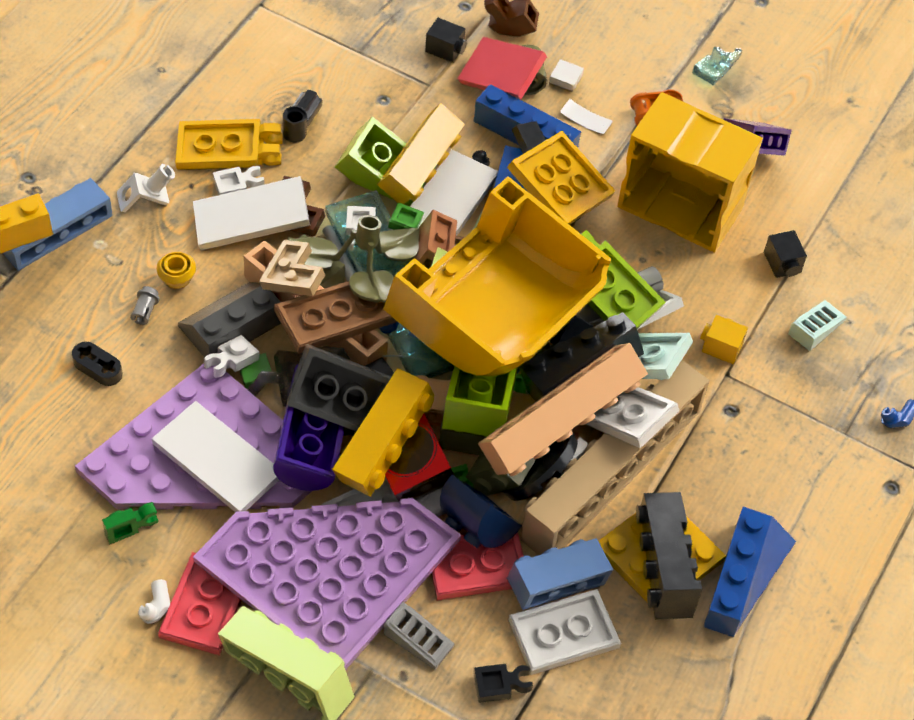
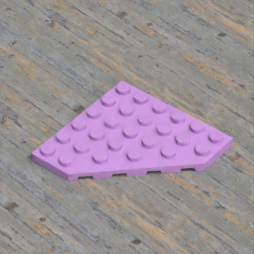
[75,364,312,510]
[193,498,461,670]

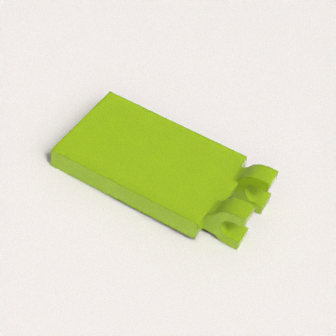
[581,230,666,329]

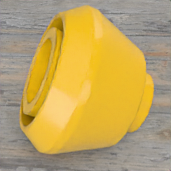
[156,252,196,289]

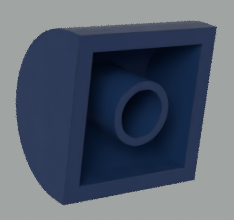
[440,474,522,549]

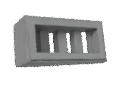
[384,602,454,670]

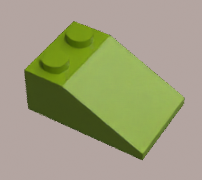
[334,117,436,206]

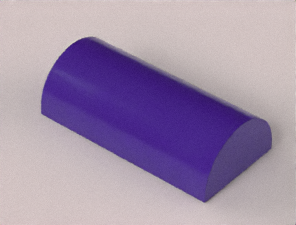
[273,364,345,491]

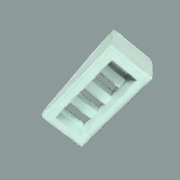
[788,300,847,351]

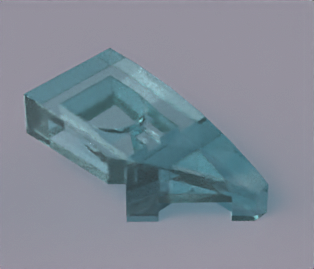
[692,47,742,85]

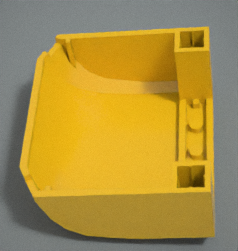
[383,176,611,376]

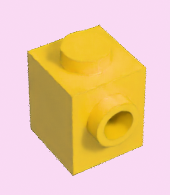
[700,315,748,365]

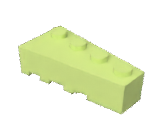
[218,606,355,720]

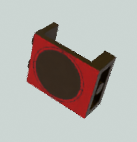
[385,413,455,502]

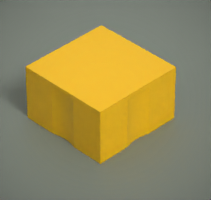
[617,92,763,253]

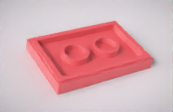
[457,37,547,100]
[431,532,524,600]
[158,552,241,656]

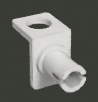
[117,164,175,213]

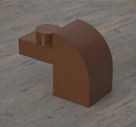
[484,0,539,37]

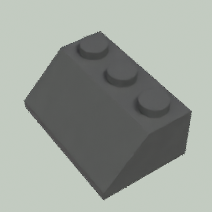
[178,282,281,358]
[287,344,391,431]

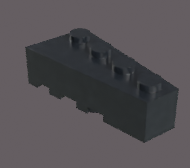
[519,312,644,402]
[636,492,702,620]

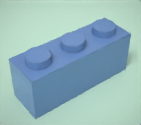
[507,538,613,610]

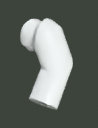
[138,579,170,624]

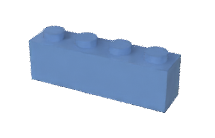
[3,178,113,271]

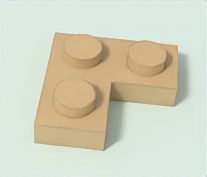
[259,240,325,296]

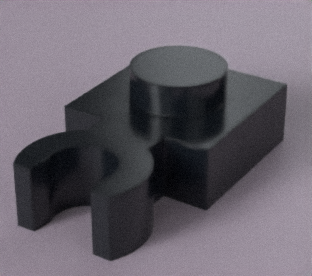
[473,664,533,703]

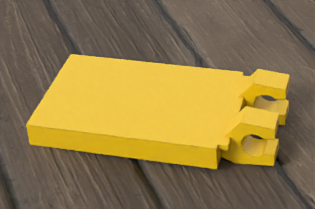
[175,119,283,170]

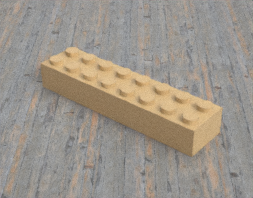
[521,360,710,555]

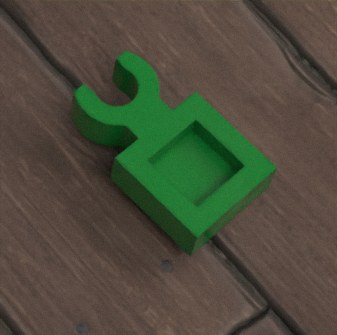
[102,502,159,545]

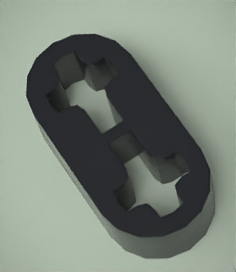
[72,342,123,386]

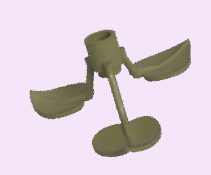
[288,215,419,302]

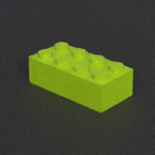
[442,366,518,437]

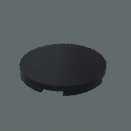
[502,433,578,501]

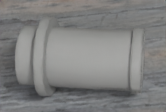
[130,286,160,325]

